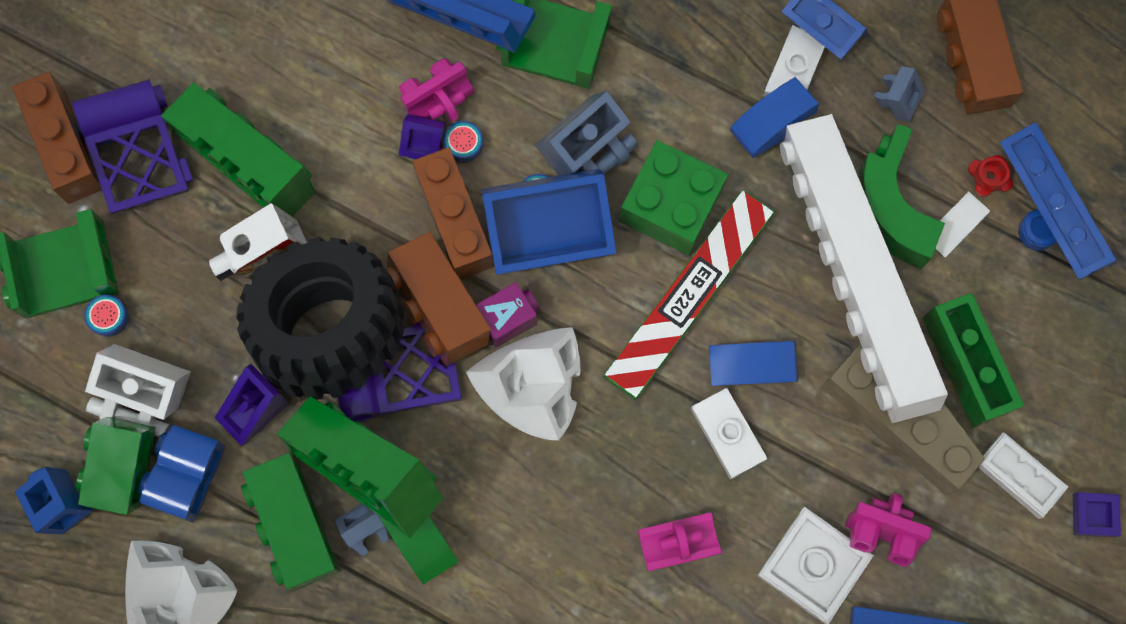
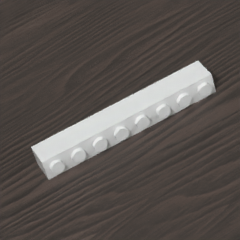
[780,114,948,423]

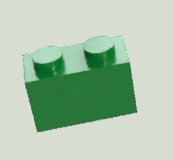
[76,417,156,515]

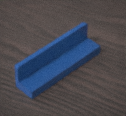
[389,0,536,53]
[1000,122,1117,280]

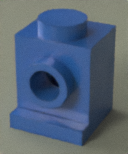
[15,467,93,535]

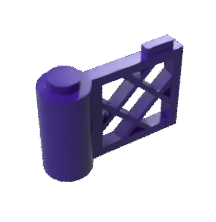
[72,79,193,215]
[336,322,462,422]

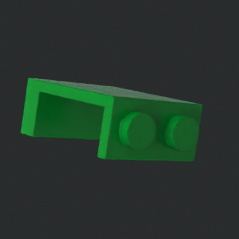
[496,0,612,89]
[0,209,119,319]

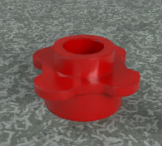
[968,155,1013,197]

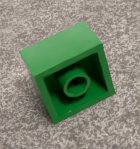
[619,140,728,256]

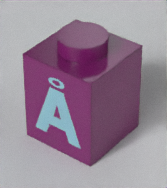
[476,282,540,348]

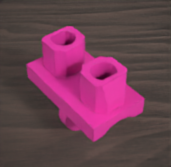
[399,58,475,122]
[845,492,931,567]
[637,512,722,572]

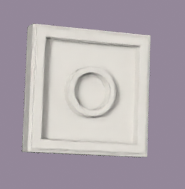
[756,507,874,624]

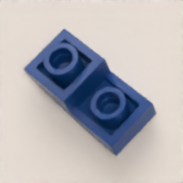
[730,77,819,158]
[709,341,798,386]

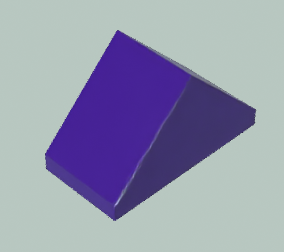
[215,364,289,446]

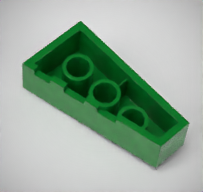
[161,82,316,217]
[276,396,444,538]

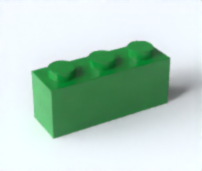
[923,292,1024,428]
[241,452,340,592]

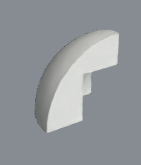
[466,327,581,441]
[125,541,238,624]

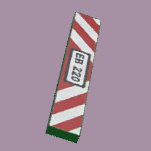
[603,189,775,401]

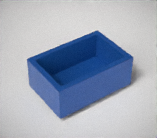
[481,169,616,275]

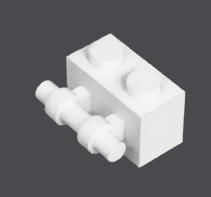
[85,344,191,438]

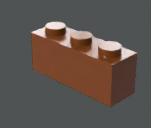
[937,0,1023,115]
[12,71,102,204]
[412,147,494,280]
[386,232,491,366]

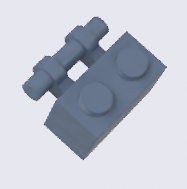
[535,91,638,175]

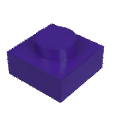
[399,114,445,159]
[1073,492,1121,538]

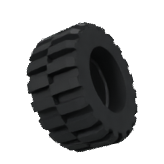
[236,237,404,400]

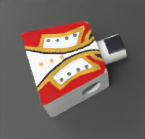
[209,203,307,281]

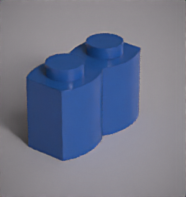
[138,425,225,523]

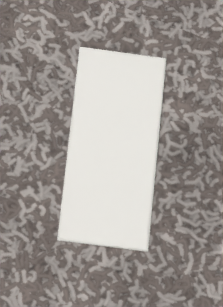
[936,191,990,258]

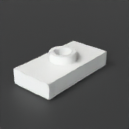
[763,25,825,96]
[690,388,767,480]
[978,432,1068,519]

